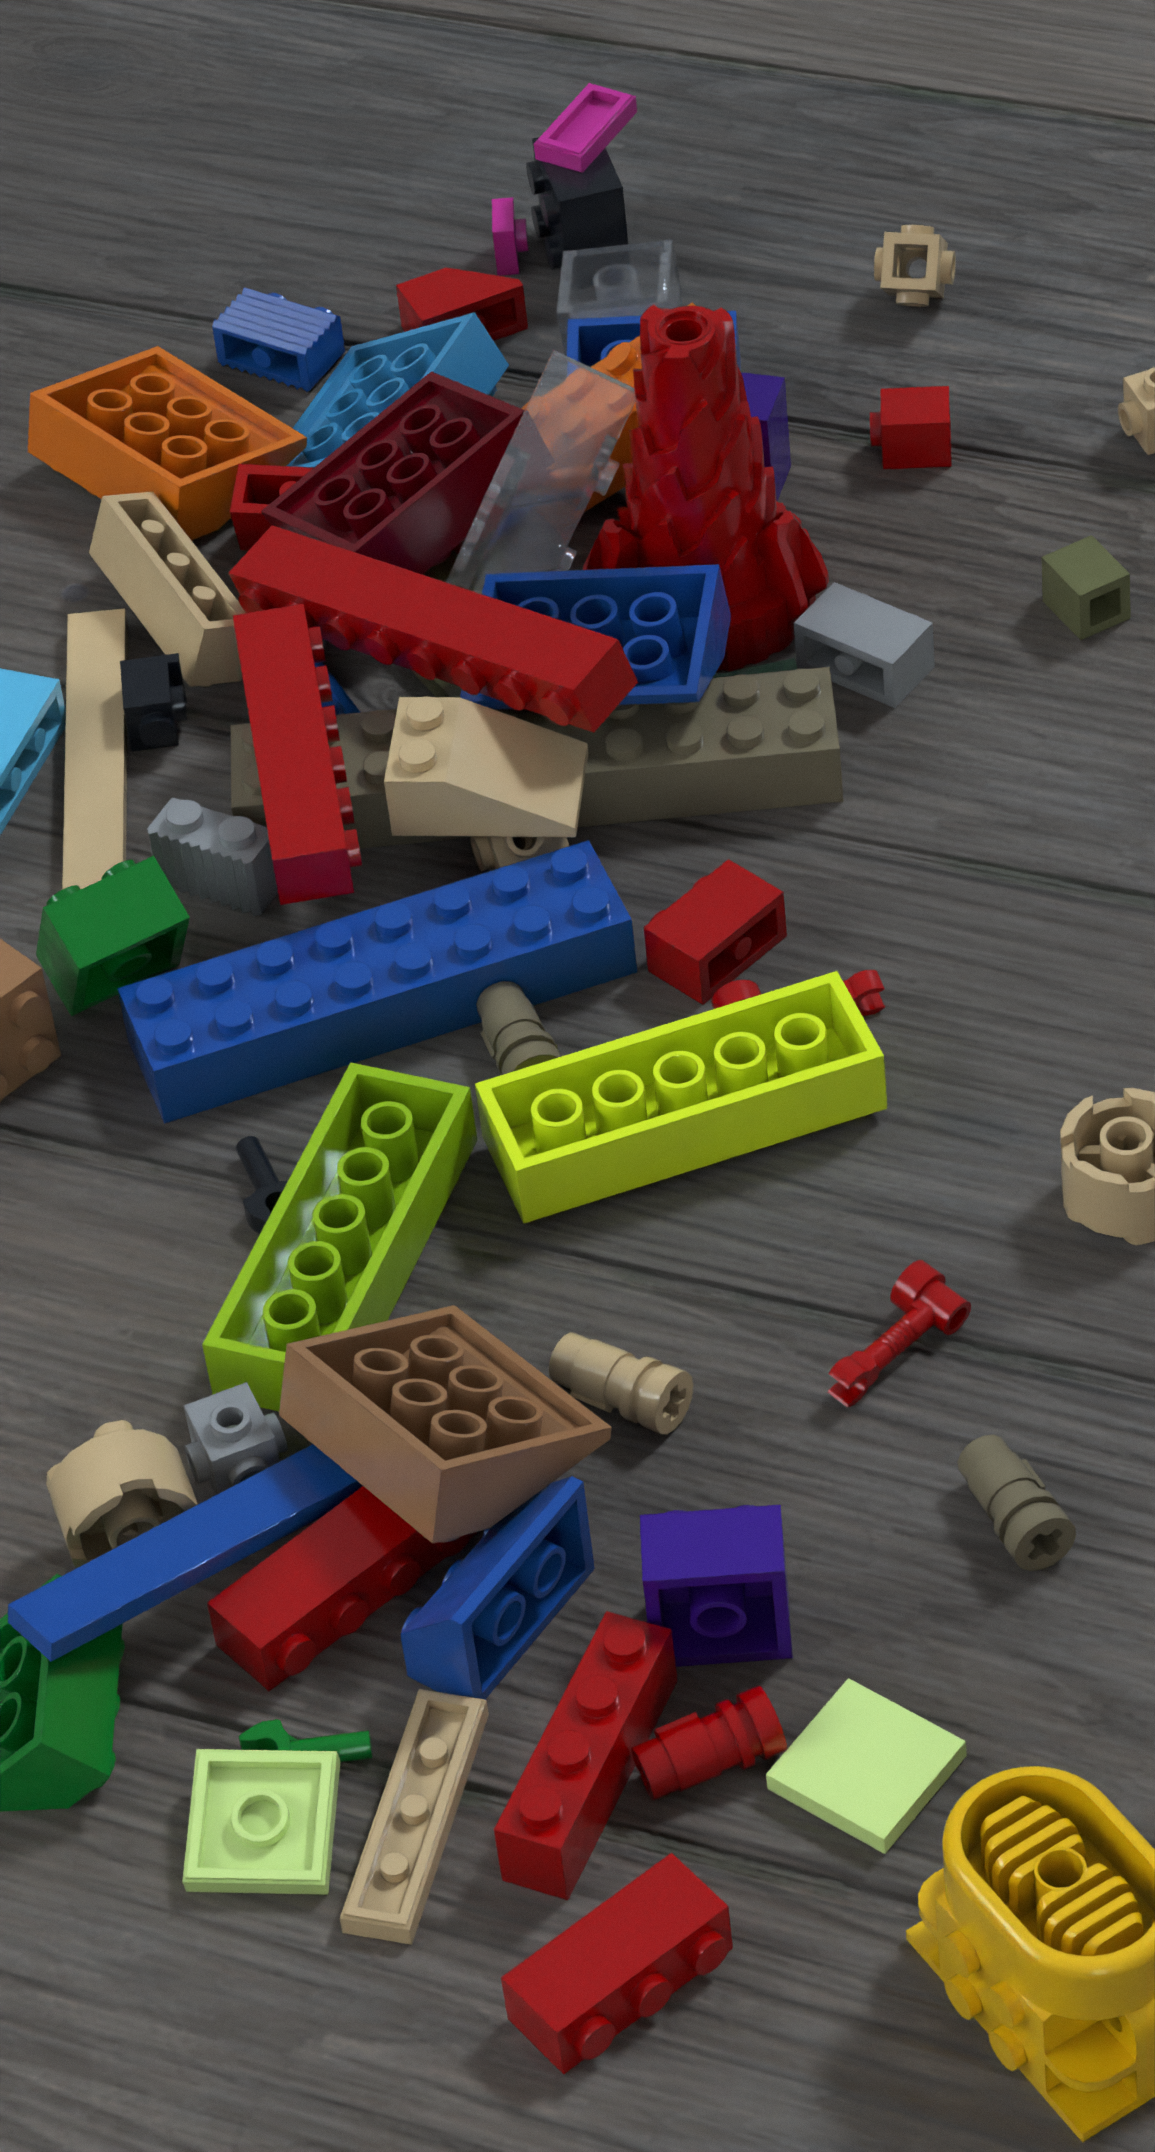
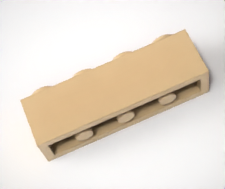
[89,492,246,687]

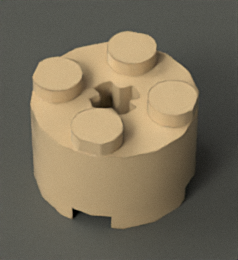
[1060,1088,1155,1245]
[46,1420,198,1568]

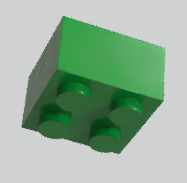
[36,855,190,1016]

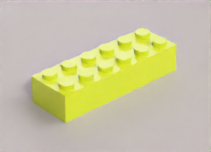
[475,971,887,1224]

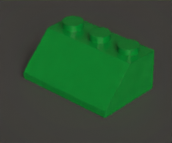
[0,1574,125,1812]

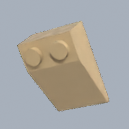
[384,696,588,837]

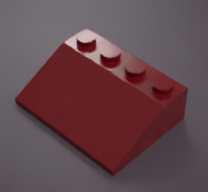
[261,371,554,574]

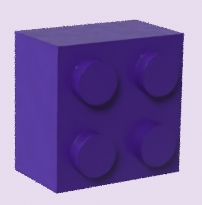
[640,1505,793,1667]

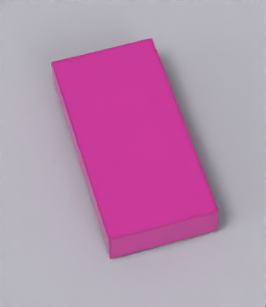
[534,83,637,173]

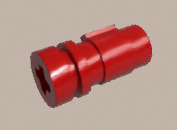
[631,1685,788,1801]

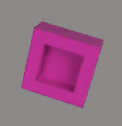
[492,197,529,276]

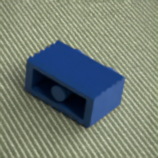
[212,287,345,393]

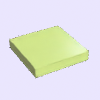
[766,1678,967,1854]
[182,1749,341,1895]

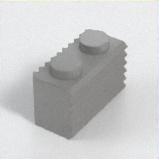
[147,797,278,917]

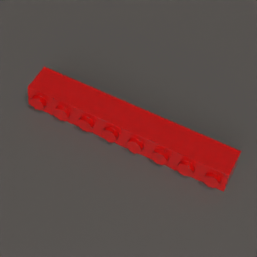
[228,525,638,733]

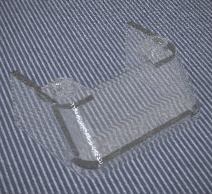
[446,350,635,594]

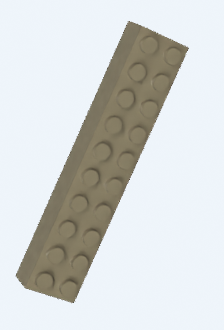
[230,667,844,848]

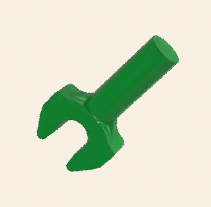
[239,1719,373,1762]

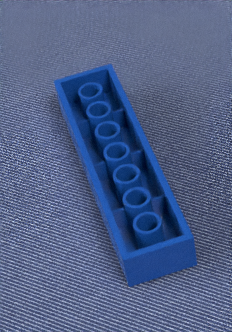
[117,840,637,1124]

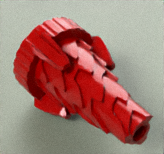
[582,304,829,672]

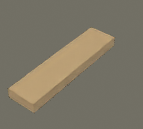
[340,1689,489,1945]

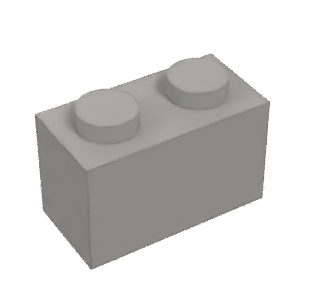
[794,582,935,708]

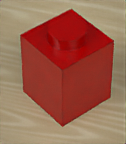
[870,386,952,469]

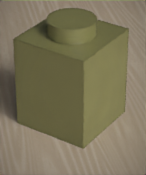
[1041,535,1131,640]

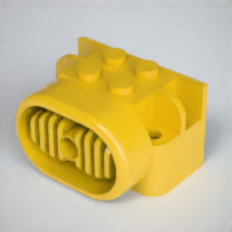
[906,1766,1155,2143]

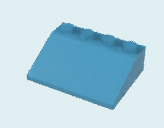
[287,312,509,468]

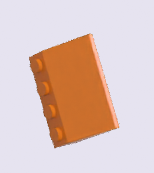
[28,346,307,541]

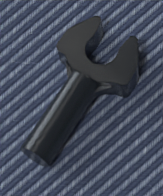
[236,1136,288,1234]

